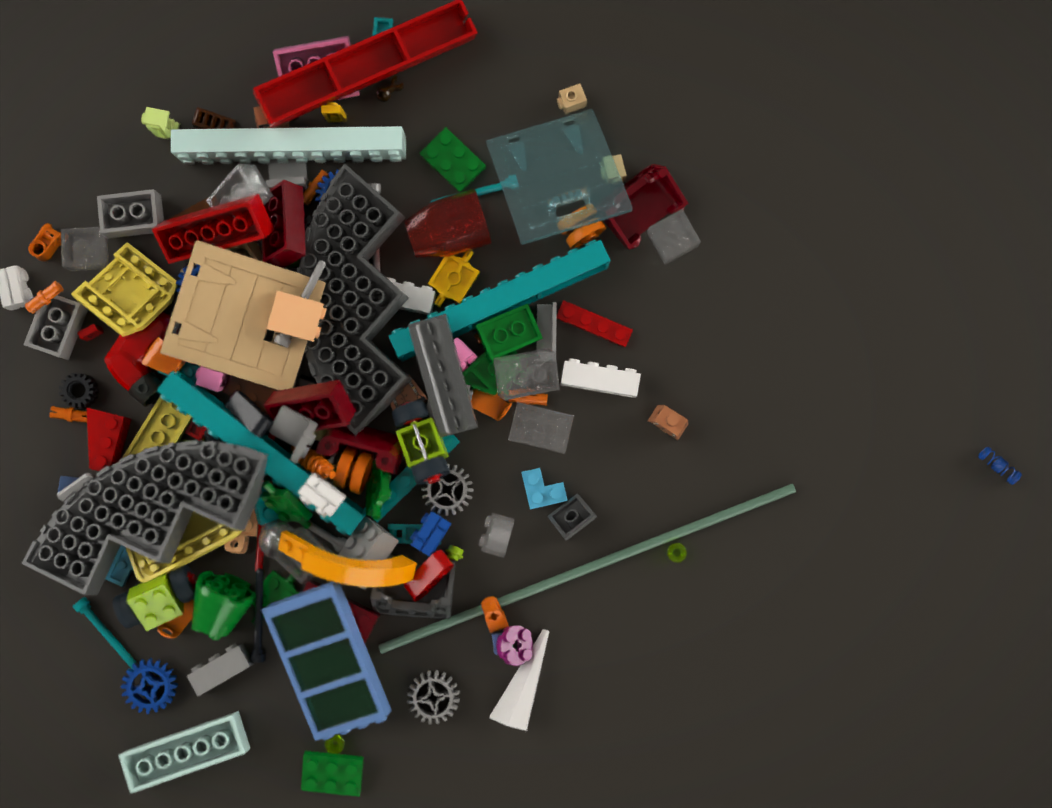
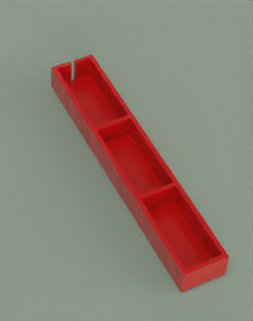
[253,0,478,128]

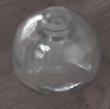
[258,520,298,559]

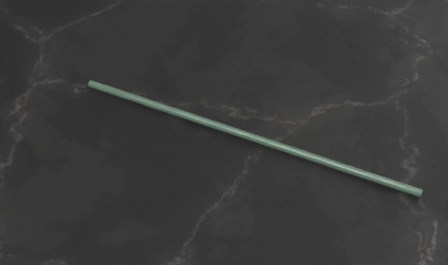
[378,484,796,654]

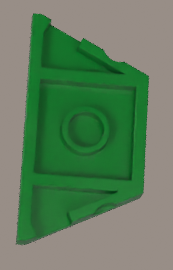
[463,351,522,396]

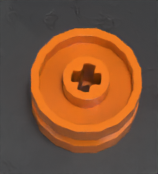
[557,204,606,250]
[333,446,374,495]

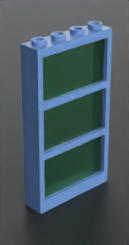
[262,581,391,741]

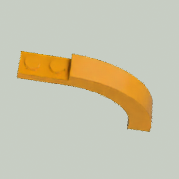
[278,530,417,587]

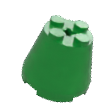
[191,571,256,640]

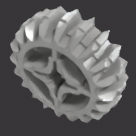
[421,464,474,516]
[407,670,460,724]

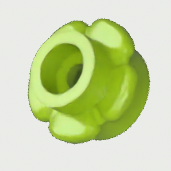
[445,545,464,561]

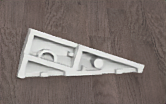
[490,629,549,731]

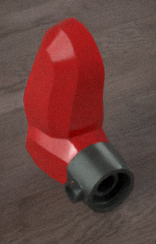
[104,312,180,406]

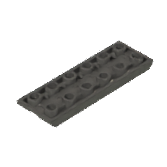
[408,314,478,437]

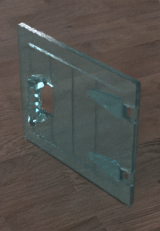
[486,109,633,245]

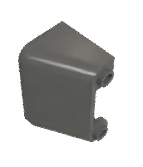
[371,554,455,619]

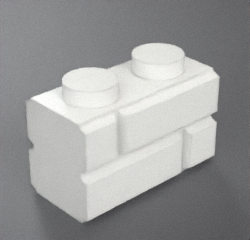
[0,265,33,310]
[298,472,346,517]

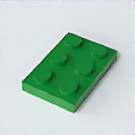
[419,127,486,193]
[475,303,543,361]
[301,751,364,797]

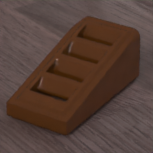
[192,107,236,129]

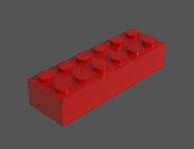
[152,193,275,264]

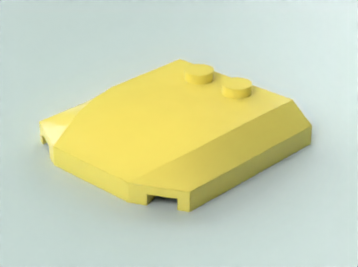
[71,242,178,337]

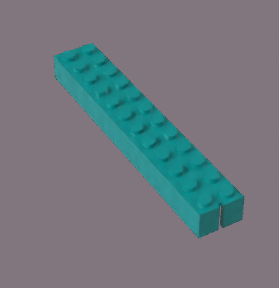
[389,240,611,362]
[157,371,366,536]

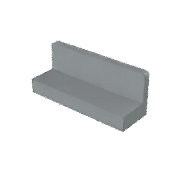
[536,302,556,362]

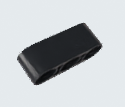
[224,389,274,438]

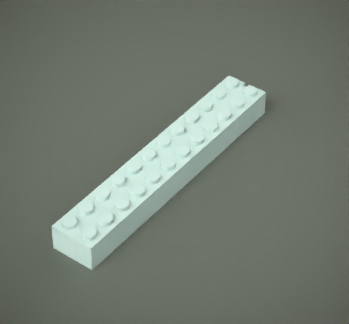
[171,126,406,165]

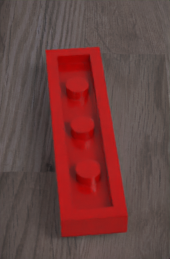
[556,300,633,348]

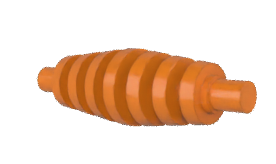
[290,445,336,479]

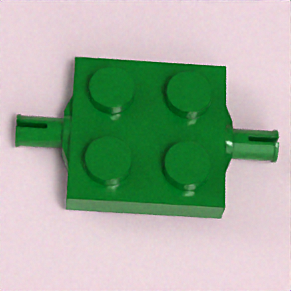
[366,460,391,520]
[260,481,313,529]
[251,570,300,625]

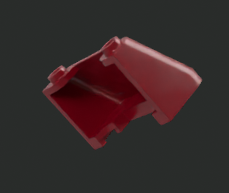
[595,164,689,250]
[316,426,403,475]

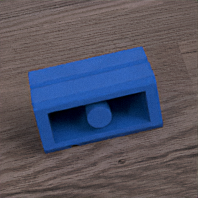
[410,511,452,557]

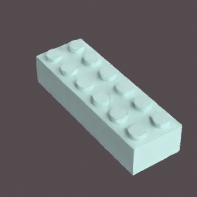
[119,711,251,794]

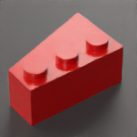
[87,408,132,471]

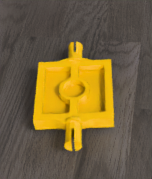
[428,249,480,307]

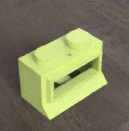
[141,107,180,139]

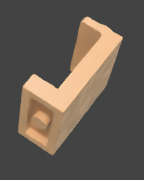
[267,291,326,342]

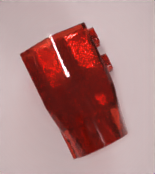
[404,188,492,258]

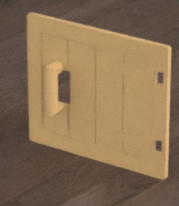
[160,241,326,390]

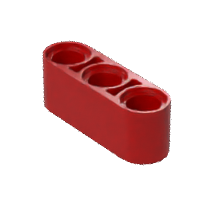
[403,549,454,601]

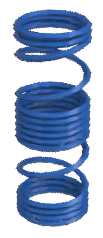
[978,447,1022,485]

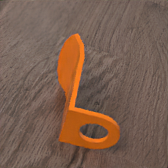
[142,337,186,375]
[471,389,512,421]
[157,599,194,639]

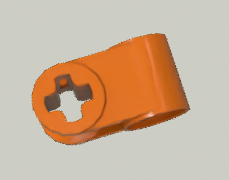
[28,223,66,261]
[481,596,509,634]

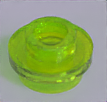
[667,543,687,562]
[325,734,345,754]

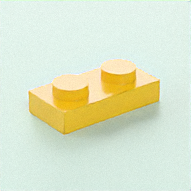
[321,102,346,122]

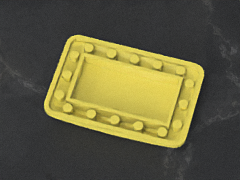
[125,511,242,582]

